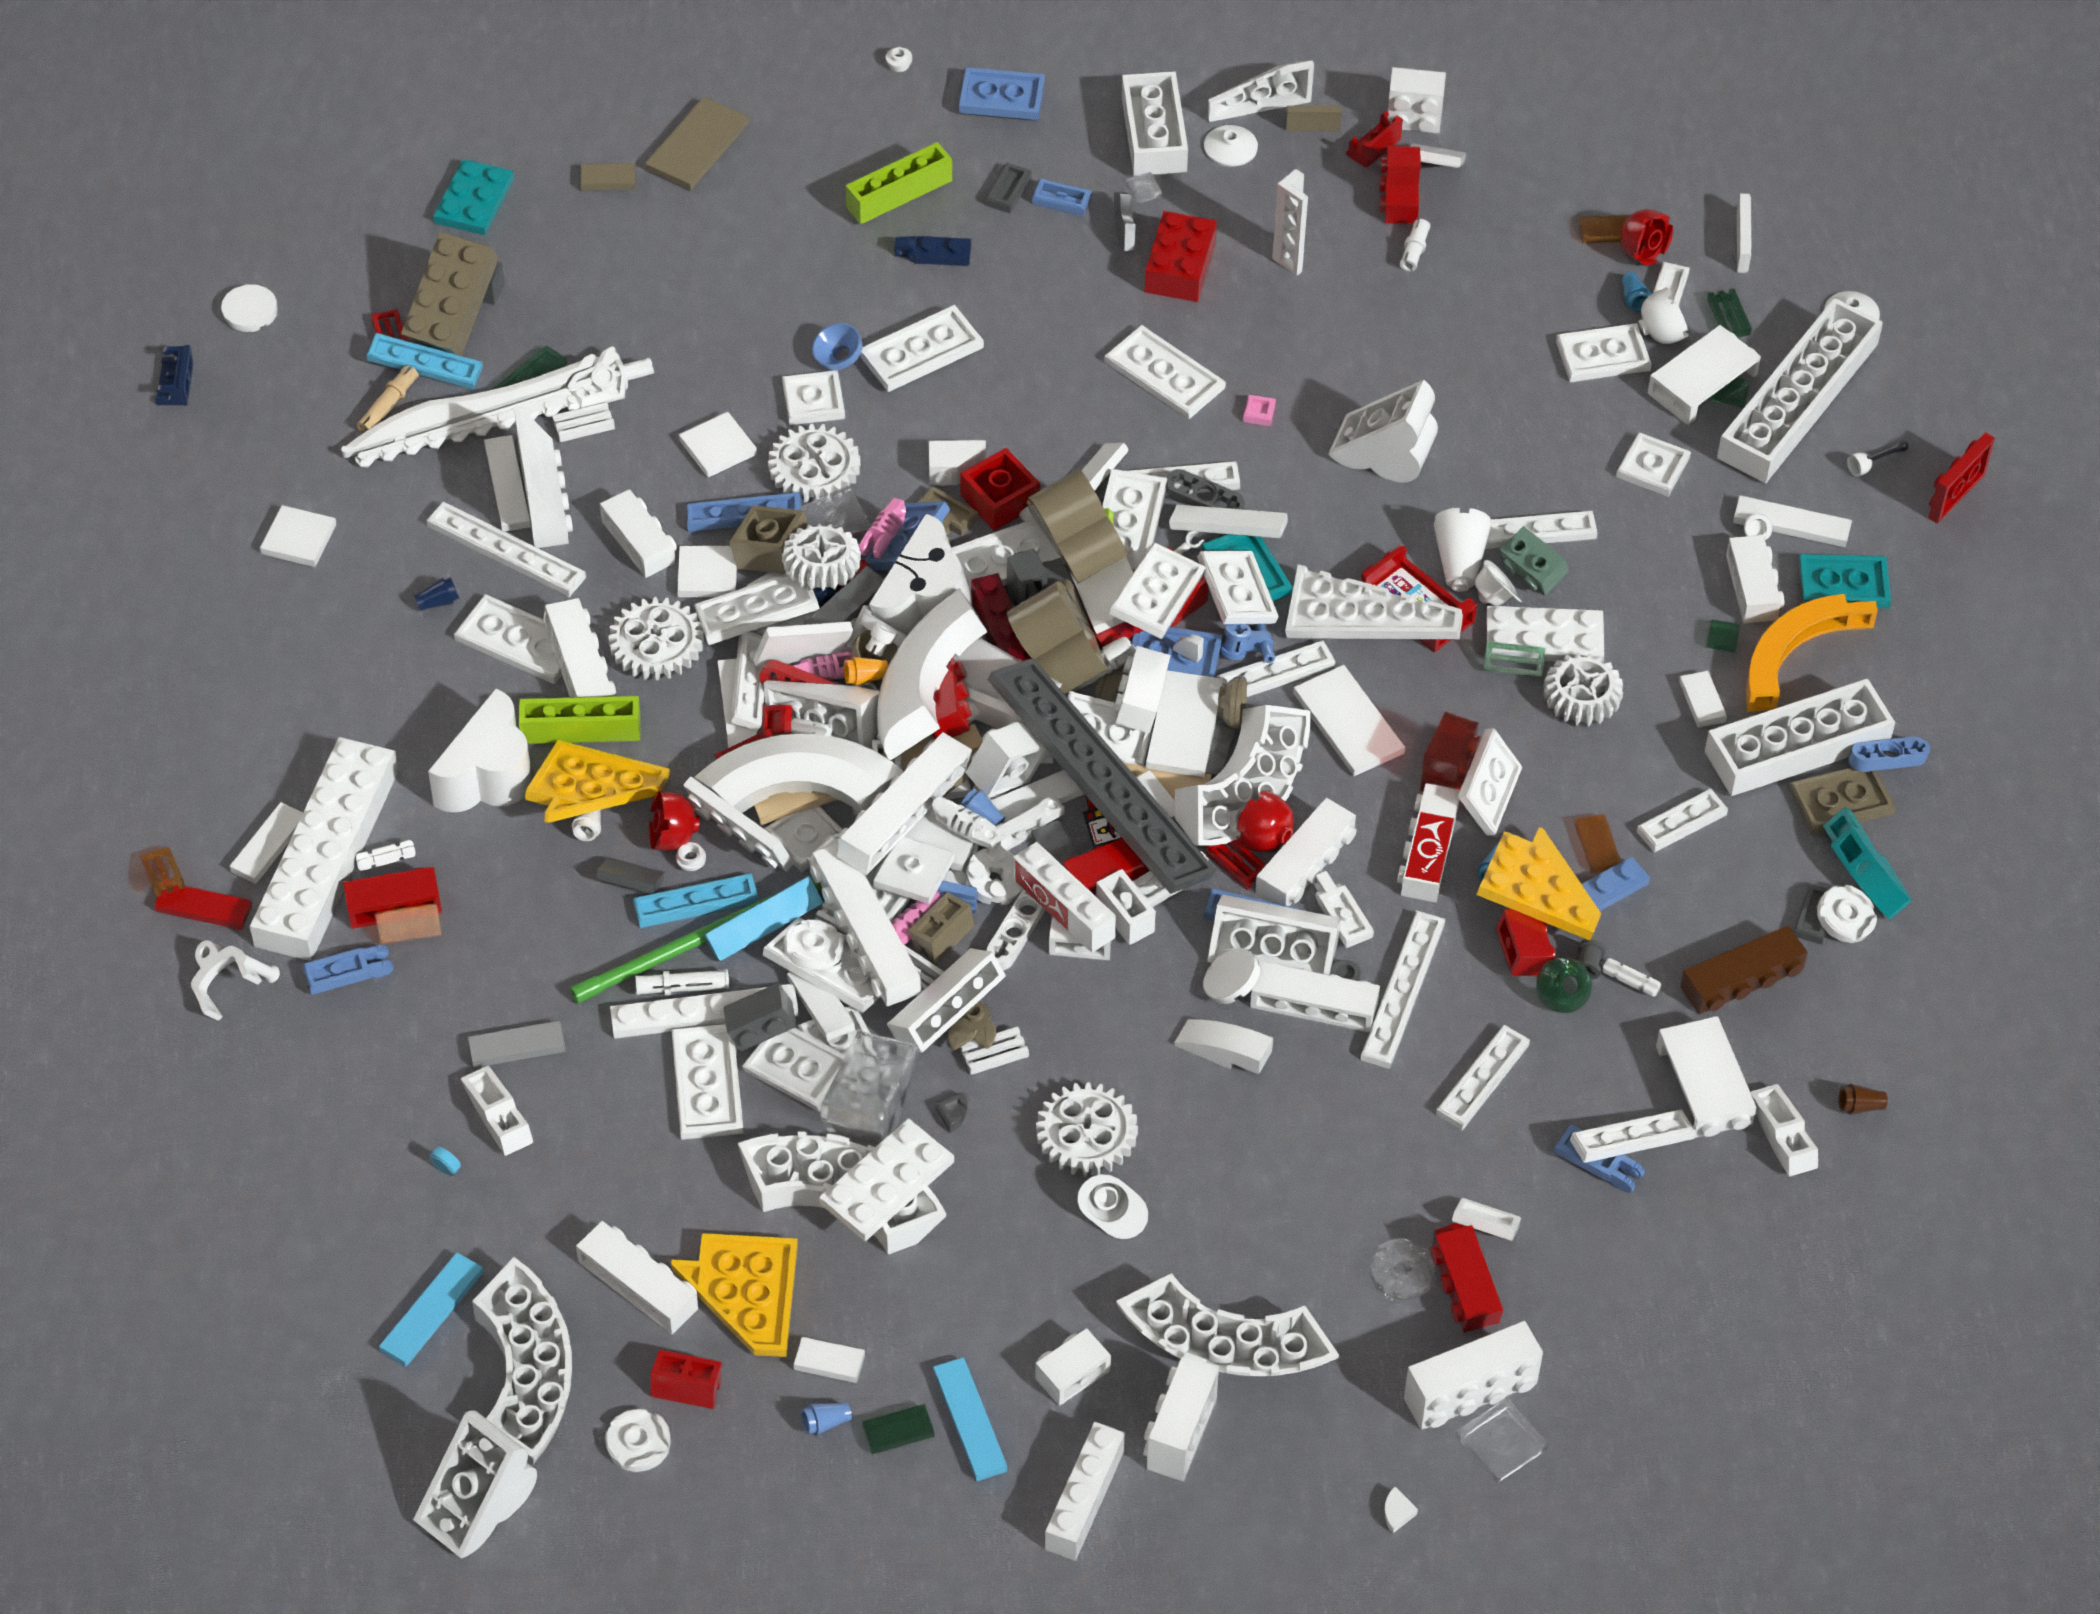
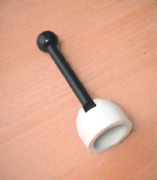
[1847,440,1909,477]

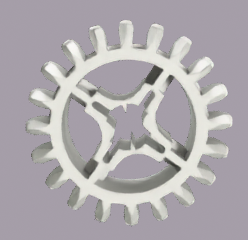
[782,522,861,591]
[1543,653,1623,727]

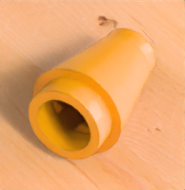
[844,657,888,686]

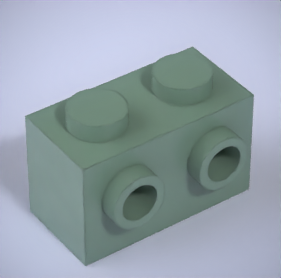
[1500,526,1569,595]

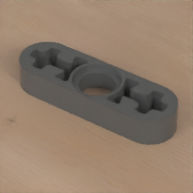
[1166,469,1245,510]

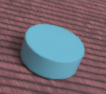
[429,1146,461,1176]

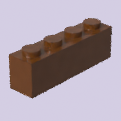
[1680,925,1808,1015]

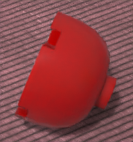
[1620,209,1674,266]
[1236,790,1294,852]
[648,791,700,851]

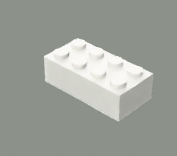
[1122,71,1188,176]
[1404,1321,1543,1430]

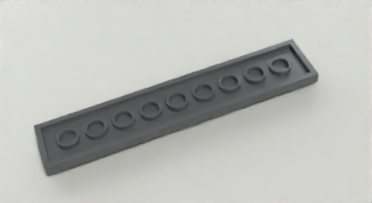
[987,658,1216,894]

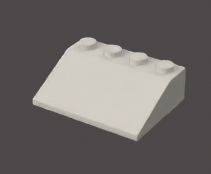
[514,405,573,548]

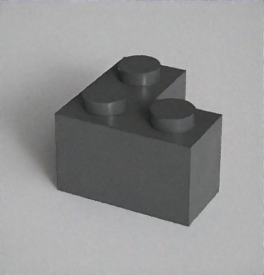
[1007,548,1074,607]

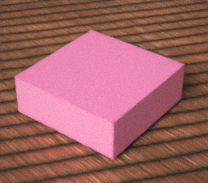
[1243,395,1276,426]

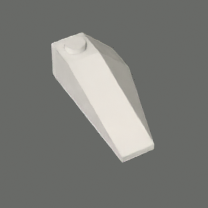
[1208,60,1314,122]

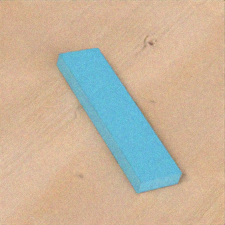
[367,333,483,390]
[633,873,759,928]
[703,876,823,961]
[379,1252,484,1367]
[933,1357,1007,1482]

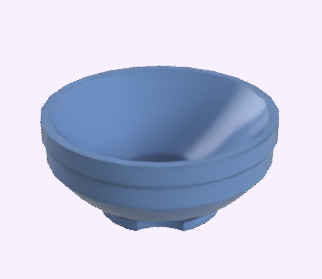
[812,323,863,371]

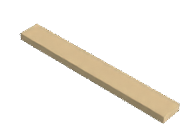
[753,724,983,825]

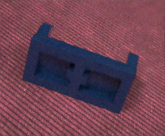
[155,345,194,406]

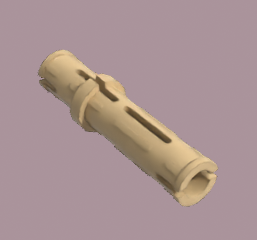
[356,365,419,434]

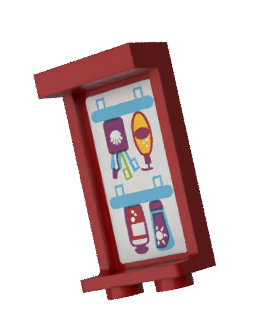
[1361,545,1477,653]

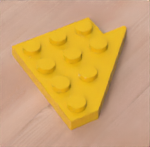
[525,740,670,823]
[1476,827,1601,941]
[671,1233,798,1357]

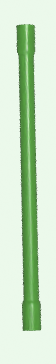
[570,877,822,1004]

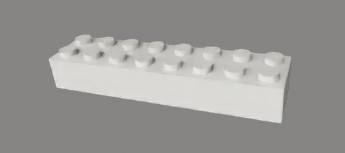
[1717,298,1883,484]
[250,737,398,961]

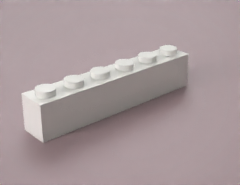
[837,732,972,875]
[810,843,921,1007]

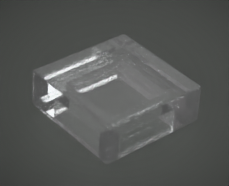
[1126,172,1161,204]

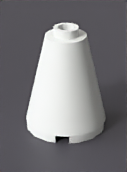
[1433,508,1491,592]

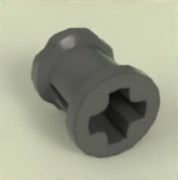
[1573,939,1606,980]

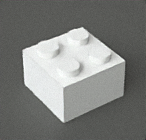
[1388,67,1446,133]
[965,721,1047,797]

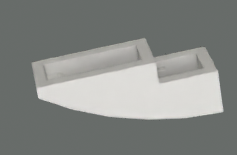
[1174,1019,1273,1075]
[460,1065,534,1156]
[1750,1084,1818,1177]

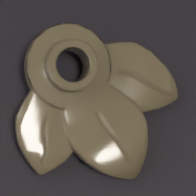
[945,1002,996,1050]

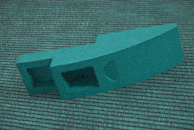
[1823,807,1913,920]

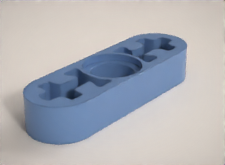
[1848,737,1930,772]

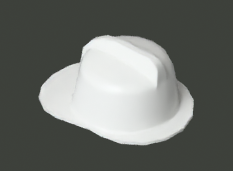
[1474,560,1522,606]
[1077,1174,1148,1239]

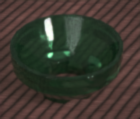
[1536,957,1592,1013]

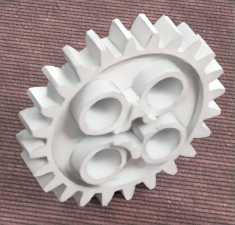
[768,424,861,503]
[608,597,704,680]
[1036,1082,1138,1177]

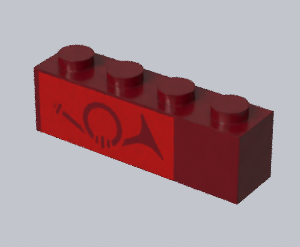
[971,573,1032,662]

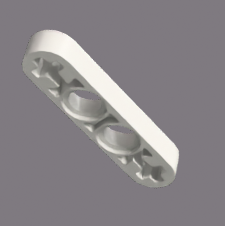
[987,889,1046,970]

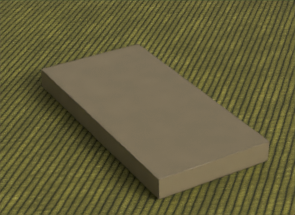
[645,97,749,191]

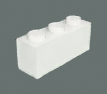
[600,489,677,578]
[1726,535,1784,624]
[1113,646,1171,733]

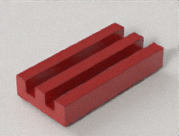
[371,309,407,341]
[1206,840,1266,890]

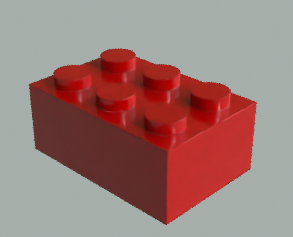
[1144,211,1217,302]

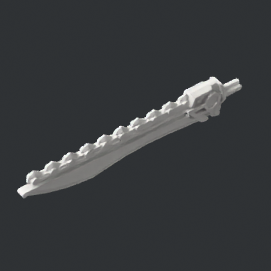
[341,346,654,468]

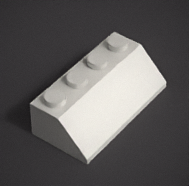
[1207,894,1342,975]

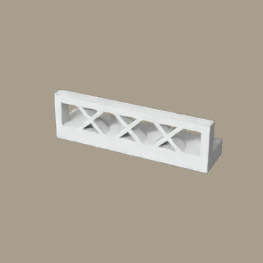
[1272,169,1308,276]

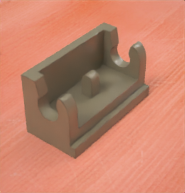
[908,892,974,965]

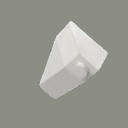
[764,680,880,749]

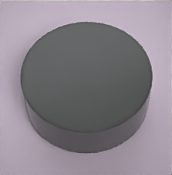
[1330,960,1361,981]

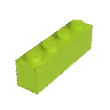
[845,142,952,225]
[519,696,641,744]

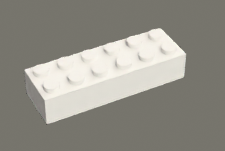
[1705,678,1895,796]

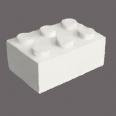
[1143,1356,1219,1482]

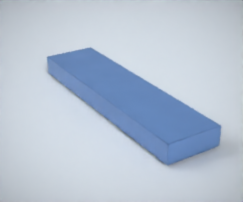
[687,492,802,532]

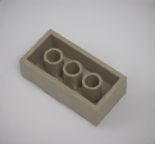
[401,232,499,356]

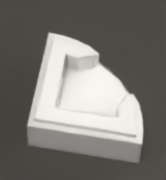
[1173,635,1204,663]
[1384,1487,1418,1533]

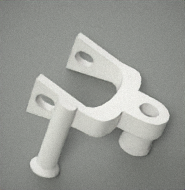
[844,605,907,656]
[191,940,280,1021]

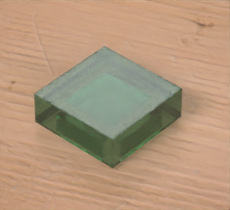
[1707,619,1740,653]

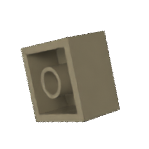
[729,505,808,574]

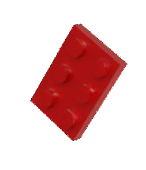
[1928,432,1995,524]

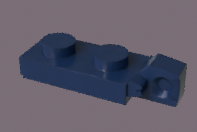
[894,236,971,266]

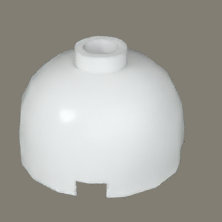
[1638,287,1689,344]

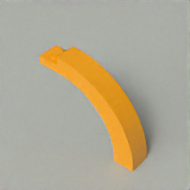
[1745,594,1878,712]

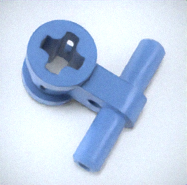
[1220,624,1275,663]

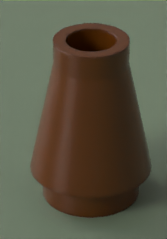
[1838,1084,1888,1115]

